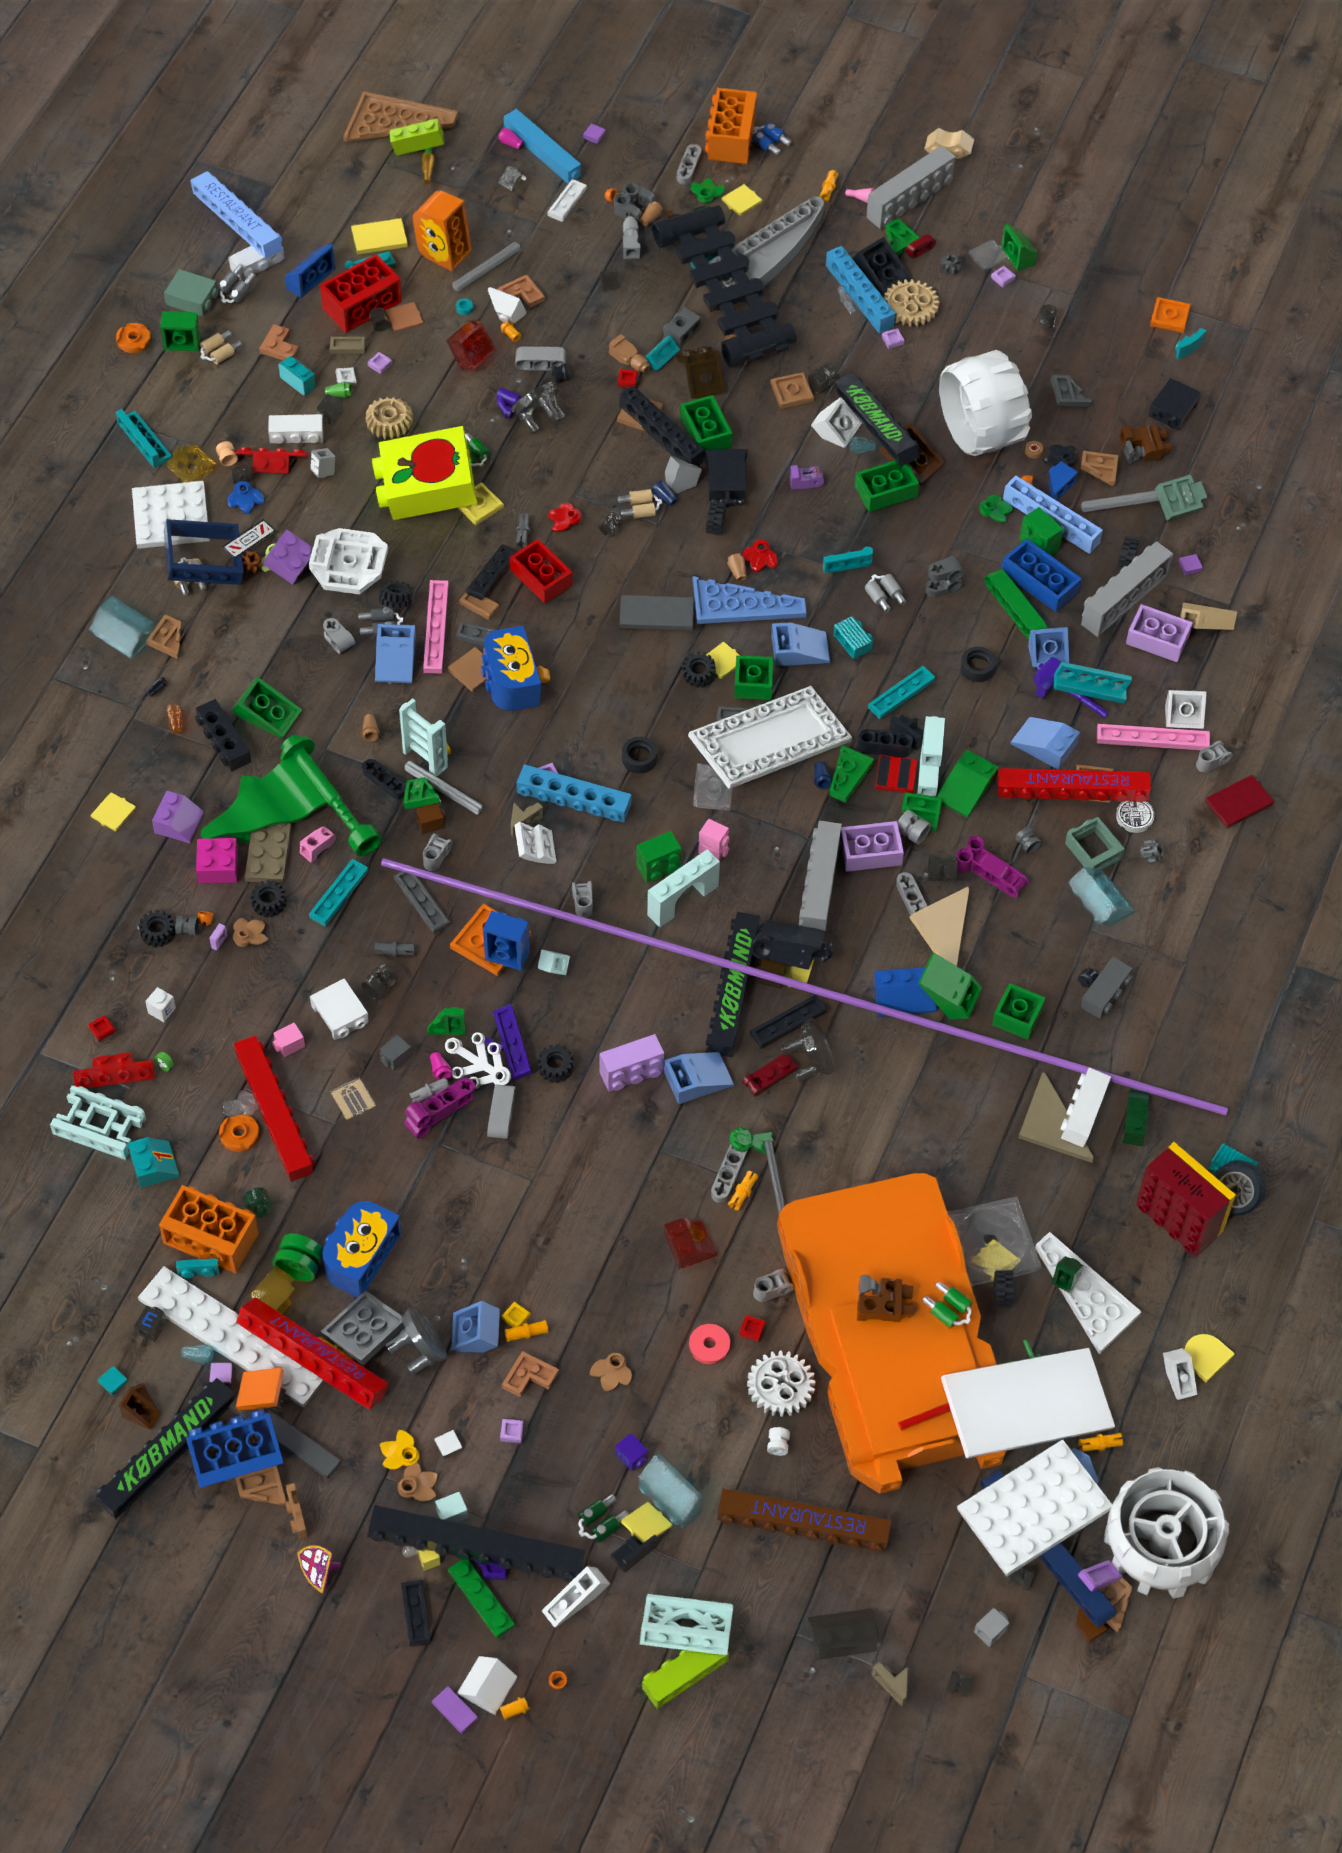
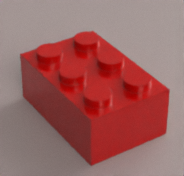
[510,539,573,604]

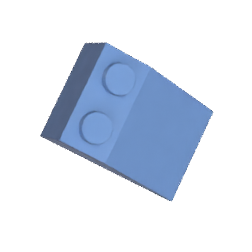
[1011,717,1080,770]

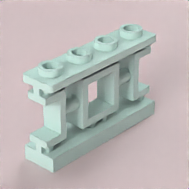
[50,1086,146,1160]

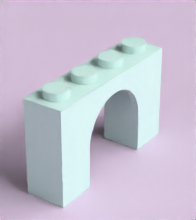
[917,716,945,797]
[647,849,720,928]

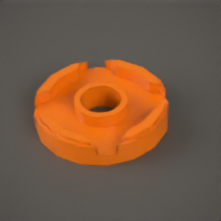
[116,323,151,353]
[219,1113,260,1152]

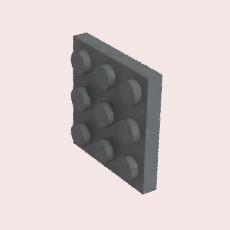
[321,1290,404,1365]

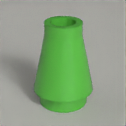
[325,381,352,399]

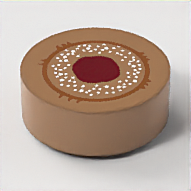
[1025,441,1043,459]

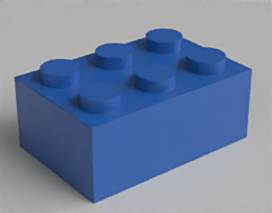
[483,910,530,971]

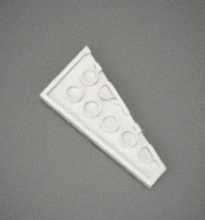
[1035,1232,1141,1354]

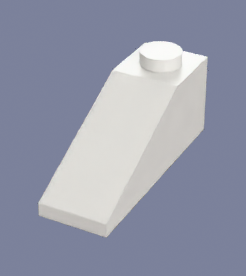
[542,1566,610,1627]

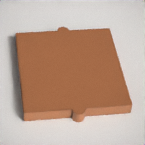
[386,302,423,332]

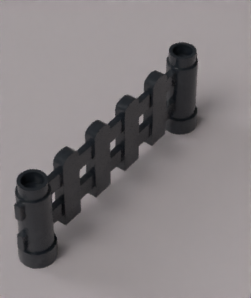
[651,205,797,368]

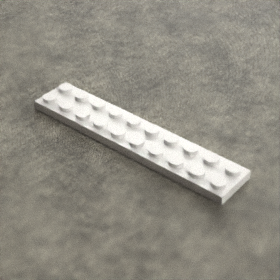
[138,1267,325,1408]

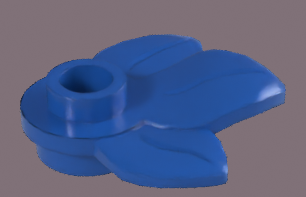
[228,481,264,514]

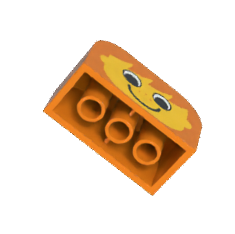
[413,191,472,271]

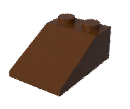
[879,423,945,484]

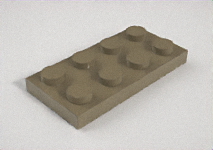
[245,823,292,883]

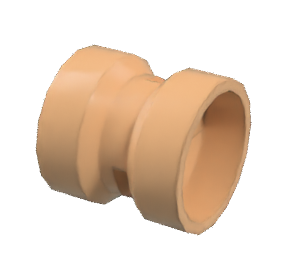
[216,441,238,467]

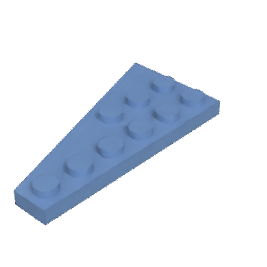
[692,576,806,624]

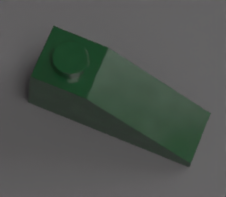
[1122,1090,1149,1146]

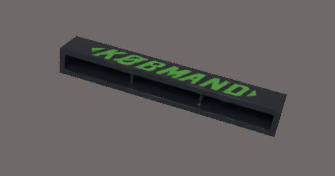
[835,373,919,467]
[706,912,760,1057]
[95,1378,236,1520]

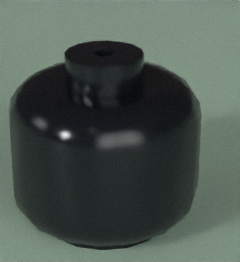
[1078,968,1099,988]

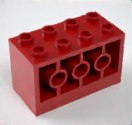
[320,254,402,333]

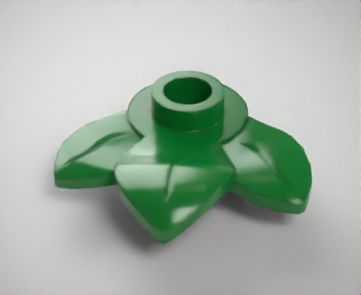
[691,178,724,203]
[979,494,1014,523]

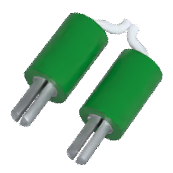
[465,433,490,467]
[922,1281,973,1329]

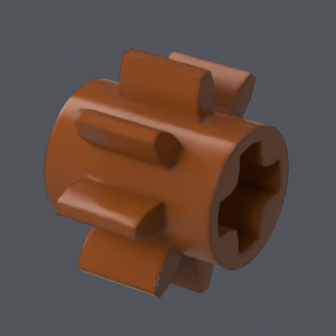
[242,550,263,574]

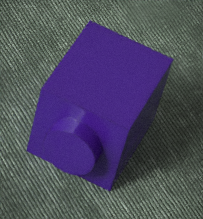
[615,1433,648,1471]

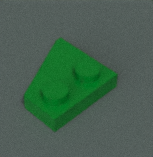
[885,218,920,256]
[901,792,942,832]
[427,1007,466,1035]

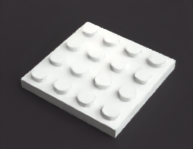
[132,481,210,549]

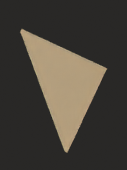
[909,887,969,966]

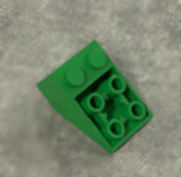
[918,953,982,1020]

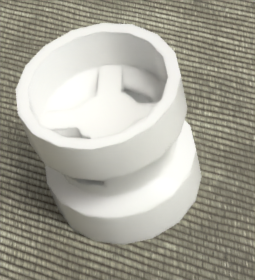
[767,1427,790,1456]

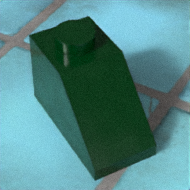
[1052,1256,1084,1293]

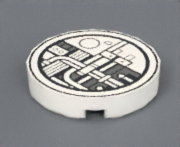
[1116,801,1154,833]

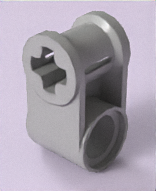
[323,618,355,654]
[1196,741,1233,773]
[423,833,452,871]
[572,881,593,918]
[753,1269,794,1302]

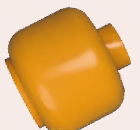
[536,666,550,683]

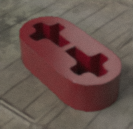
[905,234,936,259]

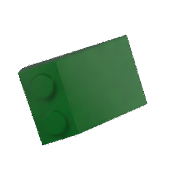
[231,677,302,738]
[936,750,999,818]

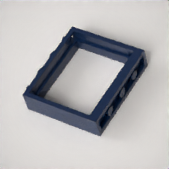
[163,519,243,585]

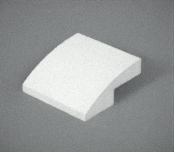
[515,822,556,864]

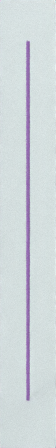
[381,858,1228,1116]

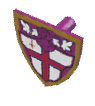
[297,1545,341,1594]

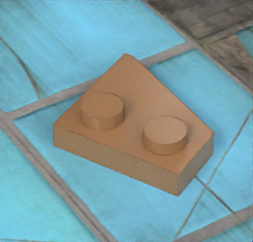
[146,614,181,659]
[285,1483,307,1540]
[1099,1578,1132,1633]

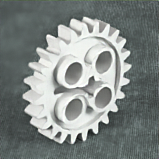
[747,1350,815,1417]

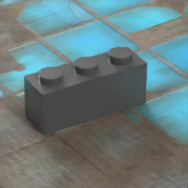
[1080,957,1133,1019]

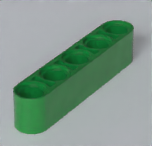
[984,569,1048,640]

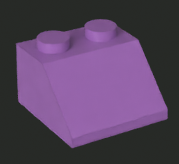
[152,791,204,843]

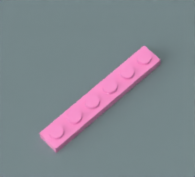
[423,580,448,673]
[1097,724,1210,750]

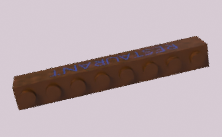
[717,1489,891,1553]

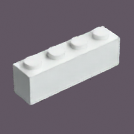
[1060,1068,1111,1147]

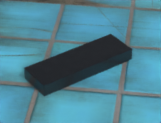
[401,1580,431,1647]

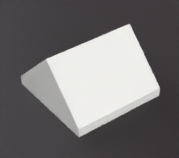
[1165,690,1206,729]
[457,1656,517,1715]

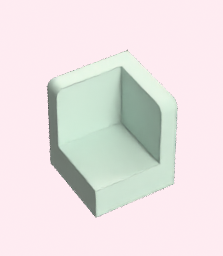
[538,950,570,975]
[435,1492,468,1522]

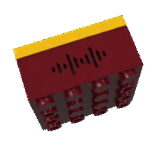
[1136,1142,1236,1257]

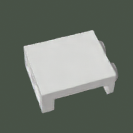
[310,979,369,1040]

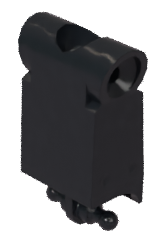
[704,449,748,508]
[751,920,833,970]

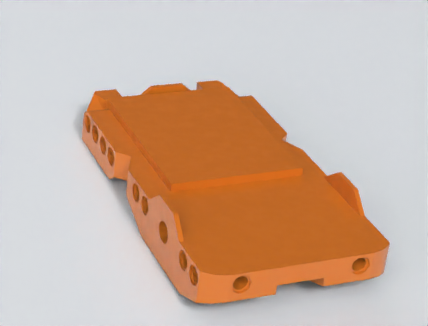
[777,1173,1006,1494]

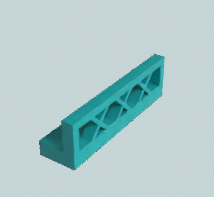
[116,409,172,468]
[1054,662,1132,704]

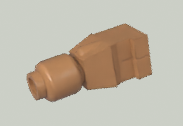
[609,334,651,374]

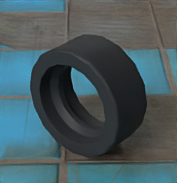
[960,646,996,682]
[622,737,657,773]

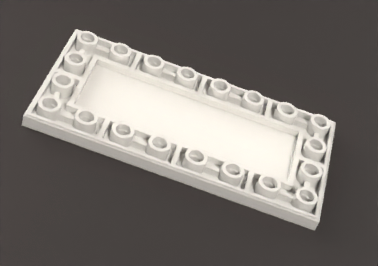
[688,686,852,789]
[941,1348,1115,1458]

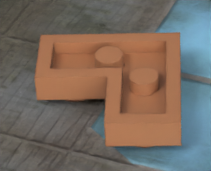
[497,275,545,308]
[259,324,299,360]
[502,1351,559,1397]

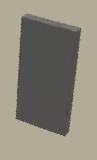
[620,595,694,630]

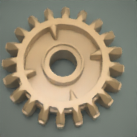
[366,397,413,439]

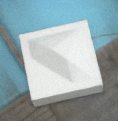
[336,368,357,386]

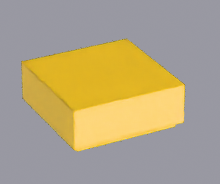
[501,1301,531,1328]

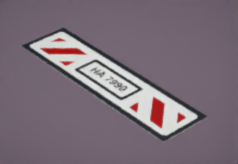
[222,519,276,558]

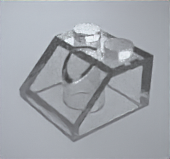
[693,763,733,811]

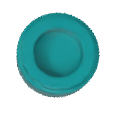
[456,298,473,316]

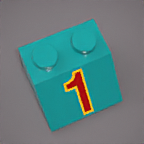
[127,1137,180,1188]

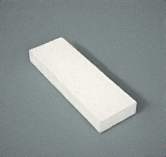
[548,179,587,222]

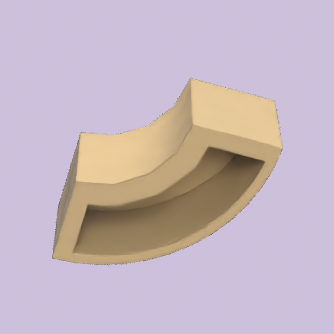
[924,128,974,159]

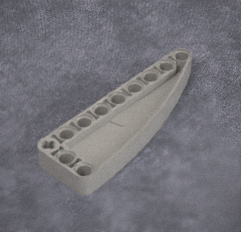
[708,197,824,304]

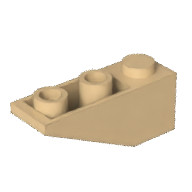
[1180,602,1237,630]

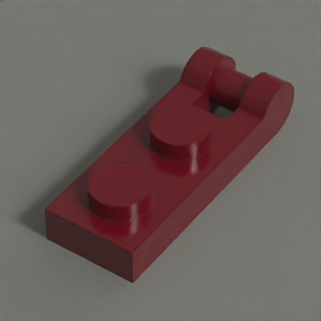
[742,1052,798,1096]

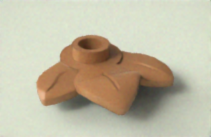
[233,918,268,947]
[590,1353,632,1392]
[398,1463,438,1502]

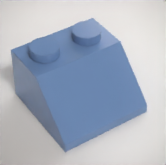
[451,1301,500,1352]

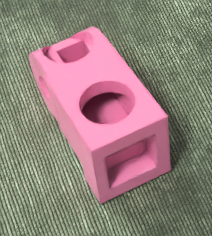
[300,826,336,863]

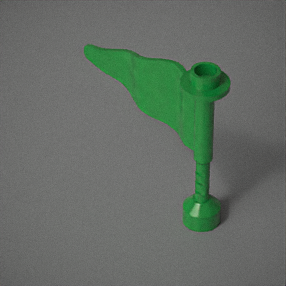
[201,735,382,857]

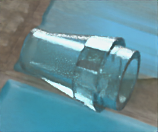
[849,436,876,454]
[181,1345,214,1365]

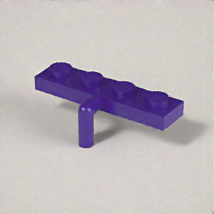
[485,1004,533,1081]

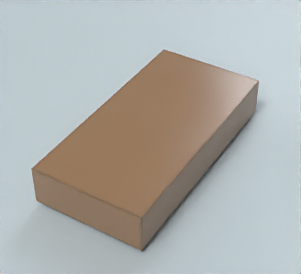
[459,593,500,620]

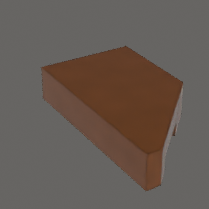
[1076,1605,1107,1643]

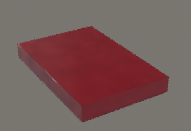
[1205,775,1274,829]

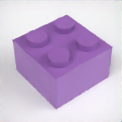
[263,529,313,585]

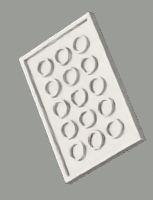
[957,1440,1112,1577]

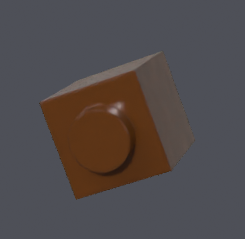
[416,803,446,834]

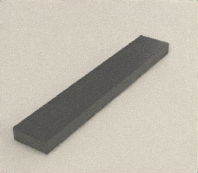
[229,1396,341,1479]

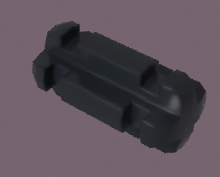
[145,677,167,697]

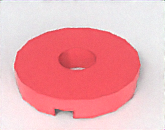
[689,1324,730,1364]

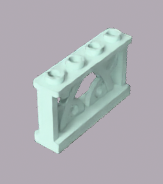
[640,1594,733,1655]

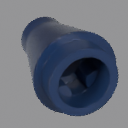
[652,480,678,506]
[814,761,832,789]

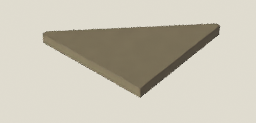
[1019,1072,1094,1163]

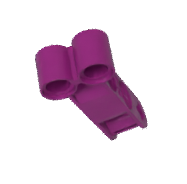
[954,836,1029,897]
[404,1078,475,1139]

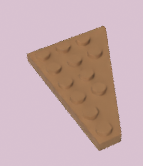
[343,91,458,142]

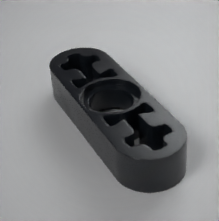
[362,759,406,799]

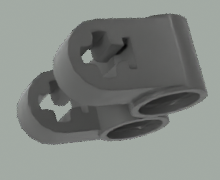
[614,182,656,222]
[926,556,964,598]

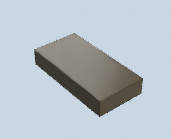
[330,337,365,354]

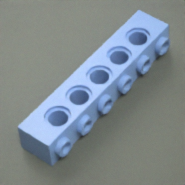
[1003,476,1103,554]

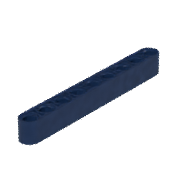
[980,1469,1117,1628]

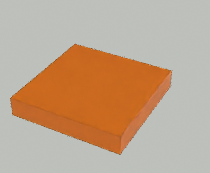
[1150,297,1191,333]
[236,1367,284,1411]

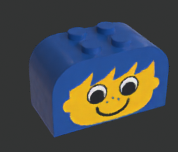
[481,626,541,711]
[323,1201,402,1297]

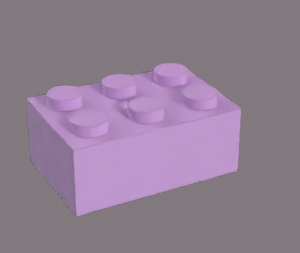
[1126,604,1193,662]
[840,821,904,872]
[600,1034,664,1092]

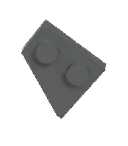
[1051,375,1091,407]

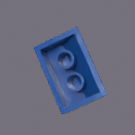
[285,244,336,298]
[873,967,936,1017]

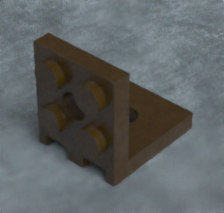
[676,346,725,399]

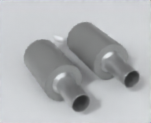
[865,574,906,612]

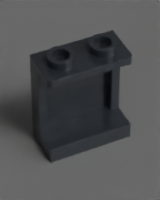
[1149,378,1201,430]

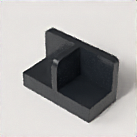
[889,715,924,751]
[611,1534,658,1572]

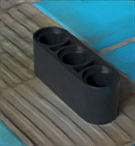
[858,729,913,758]

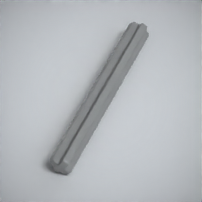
[452,242,520,292]
[1081,491,1159,512]
[404,761,483,814]

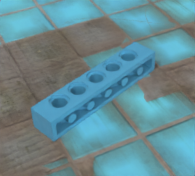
[826,246,895,334]
[517,764,631,822]

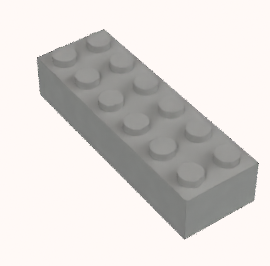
[866,145,955,229]
[1081,541,1173,637]
[799,821,842,931]

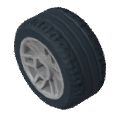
[1214,1160,1266,1215]

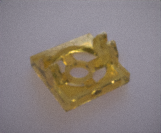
[166,444,217,483]

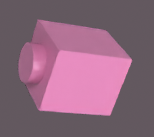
[272,1023,305,1057]

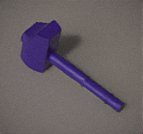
[1033,657,1109,719]

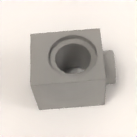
[974,1608,1010,1648]

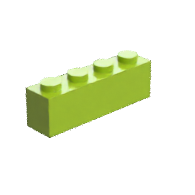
[642,1650,729,1709]

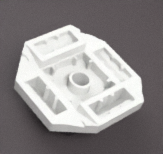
[309,528,388,594]

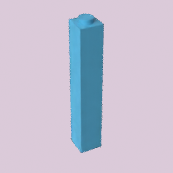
[504,109,581,184]

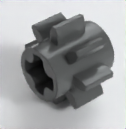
[940,254,961,275]
[1140,839,1164,863]

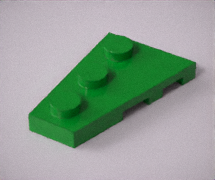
[829,745,874,803]

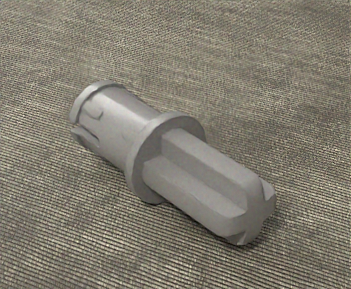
[409,1078,449,1102]

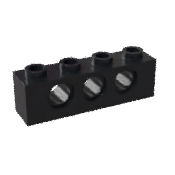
[195,699,251,772]

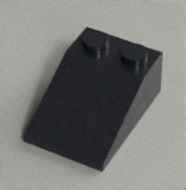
[852,237,911,296]

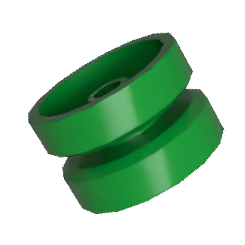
[272,1233,323,1282]

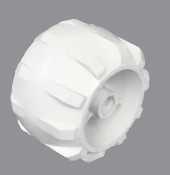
[939,350,1032,456]
[1104,1467,1229,1598]

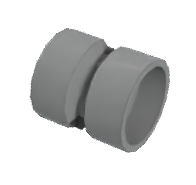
[897,810,931,845]

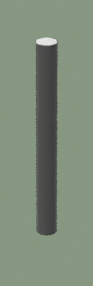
[764,1140,785,1214]

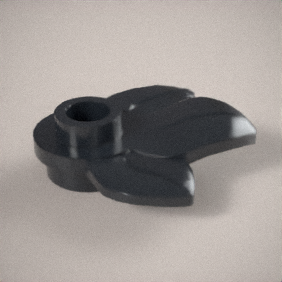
[1043,444,1076,467]

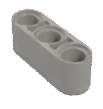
[515,347,566,371]
[487,1084,515,1139]

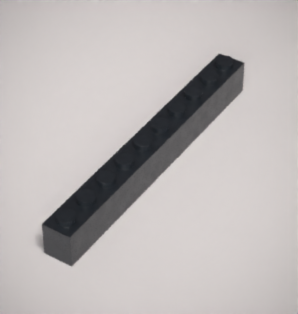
[367,1505,586,1583]

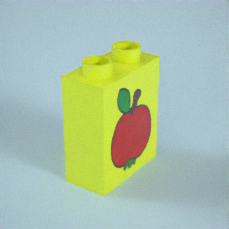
[372,426,477,520]

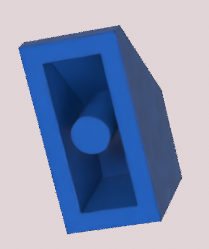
[1048,461,1078,501]

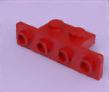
[236,447,309,474]
[73,1053,155,1088]

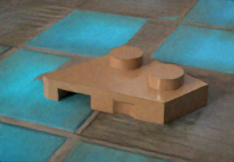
[1081,451,1118,486]
[235,1465,286,1506]

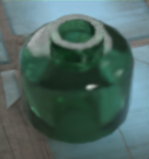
[243,1187,272,1218]

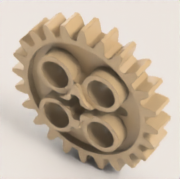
[884,279,939,327]

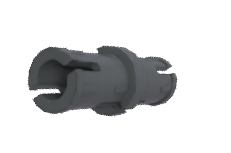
[515,513,530,549]
[375,941,415,957]

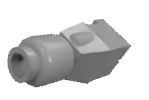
[623,217,640,259]

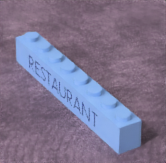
[190,171,283,259]

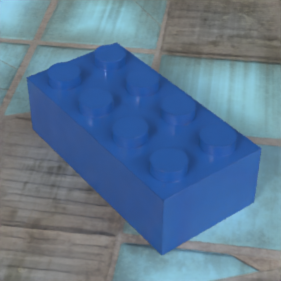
[1002,539,1082,612]

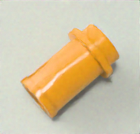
[501,322,522,343]
[500,1697,529,1720]

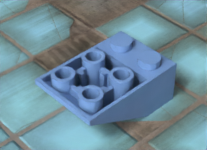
[771,623,830,666]
[375,624,416,683]
[664,1052,734,1104]

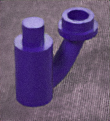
[497,387,526,419]

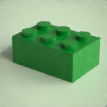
[680,395,732,449]
[855,461,919,512]

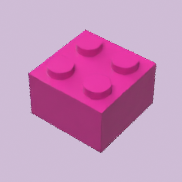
[196,838,238,884]

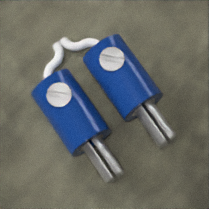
[752,122,791,155]

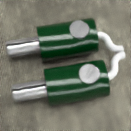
[578,1494,629,1543]

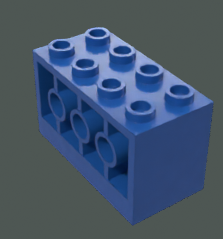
[185,1409,283,1488]

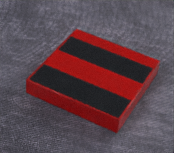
[875,755,917,793]

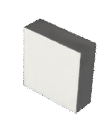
[434,1430,463,1459]

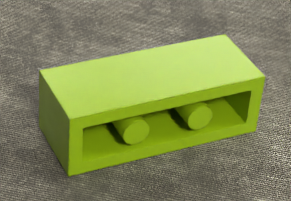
[390,118,444,156]

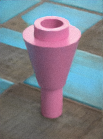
[845,188,875,203]

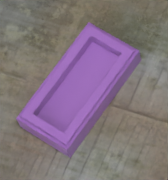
[1078,1560,1122,1592]
[432,1687,478,1734]

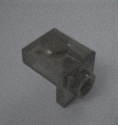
[498,165,526,192]

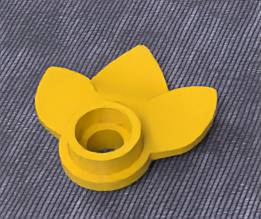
[380,1430,419,1470]

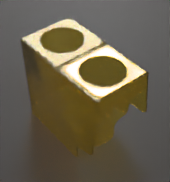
[250,1265,295,1314]

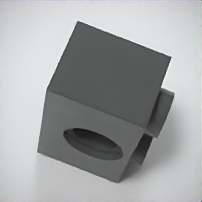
[663,307,701,349]

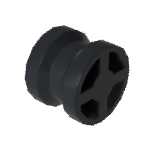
[551,363,569,383]

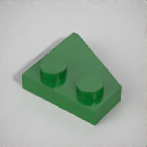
[403,777,441,809]

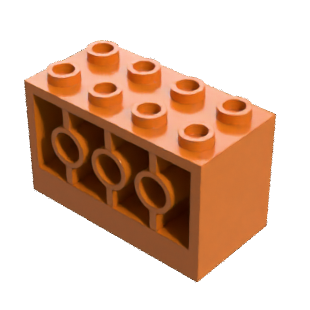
[705,88,757,164]
[159,1185,259,1274]

